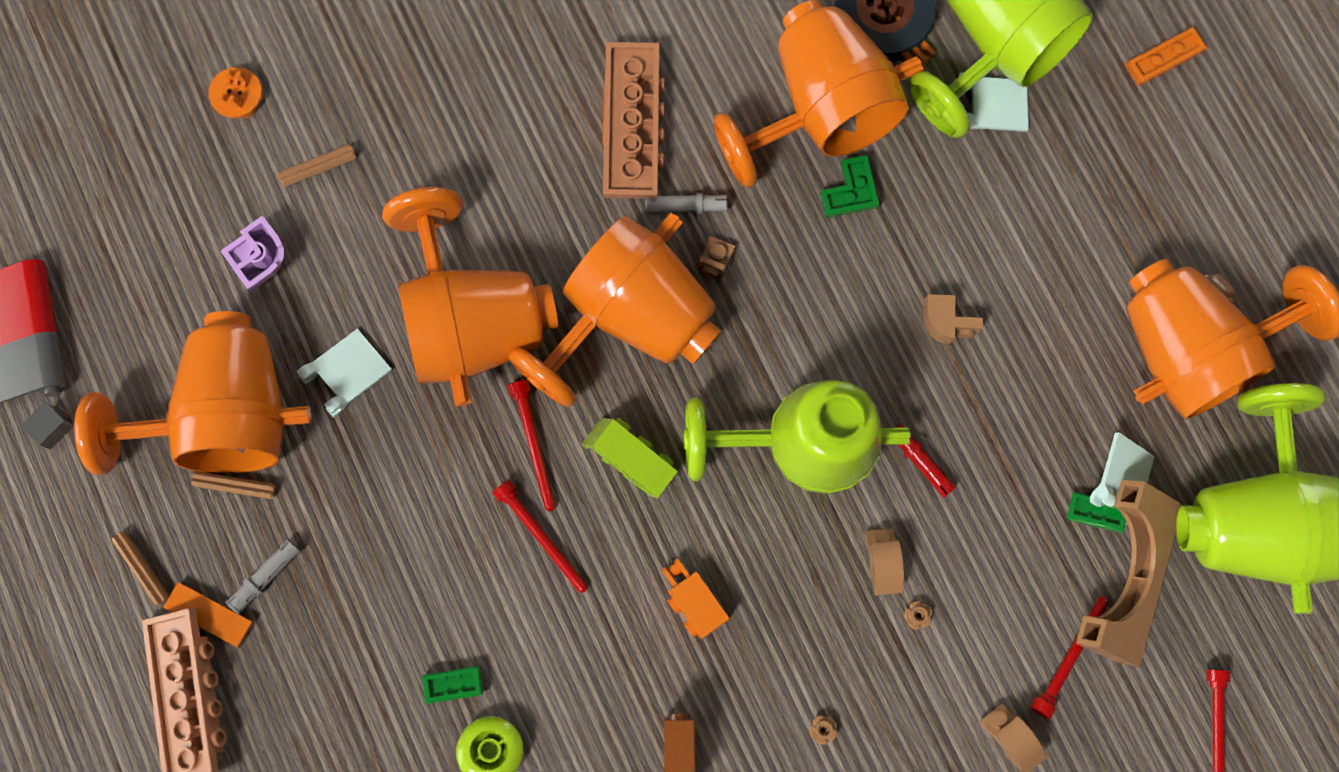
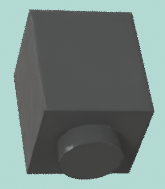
[20,402,74,450]

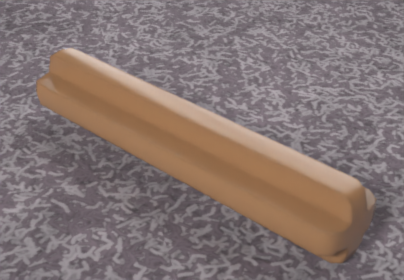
[278,144,356,187]
[191,471,276,499]
[112,531,170,606]

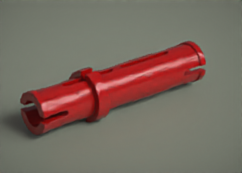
[896,423,957,498]

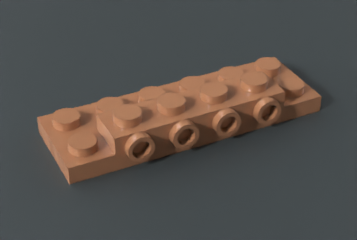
[603,42,664,199]
[142,608,226,772]

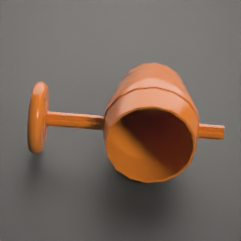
[713,0,924,188]
[382,186,558,407]
[508,213,722,407]
[1126,258,1339,420]
[74,311,312,476]

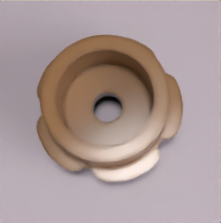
[904,601,932,630]
[809,715,837,745]

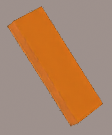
[1125,27,1207,87]
[163,582,254,648]

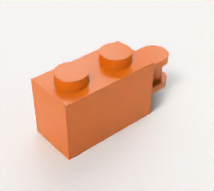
[661,558,730,640]

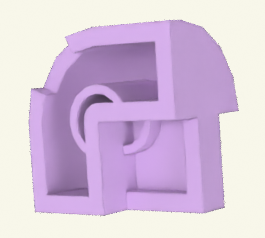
[221,215,284,292]

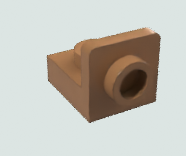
[698,236,735,278]

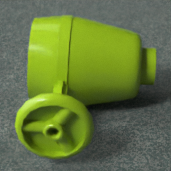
[909,0,1093,138]
[684,380,910,494]
[1176,383,1339,614]

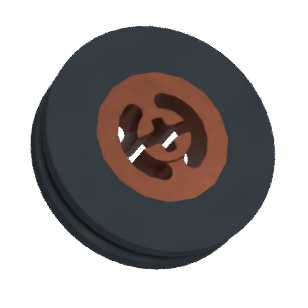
[834,0,935,62]

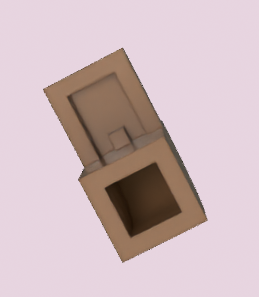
[923,294,983,344]
[865,529,904,596]
[980,704,1047,772]

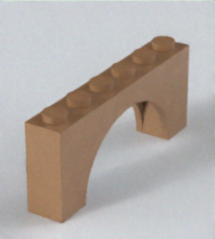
[1076,479,1183,667]

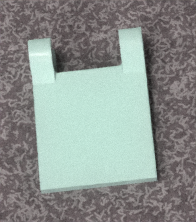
[954,72,1028,132]
[296,329,392,418]
[1090,433,1155,525]

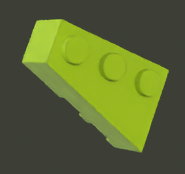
[581,418,678,498]

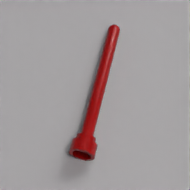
[507,380,555,511]
[492,479,588,593]
[1030,596,1109,720]
[1206,670,1231,772]

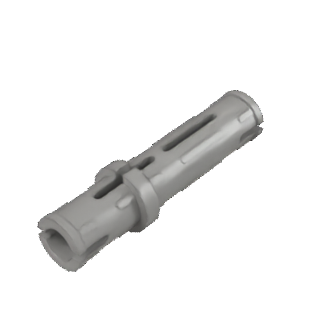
[645,193,727,214]
[225,539,300,615]

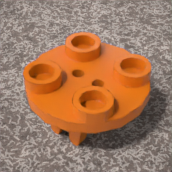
[208,67,263,118]

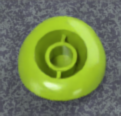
[456,716,523,772]

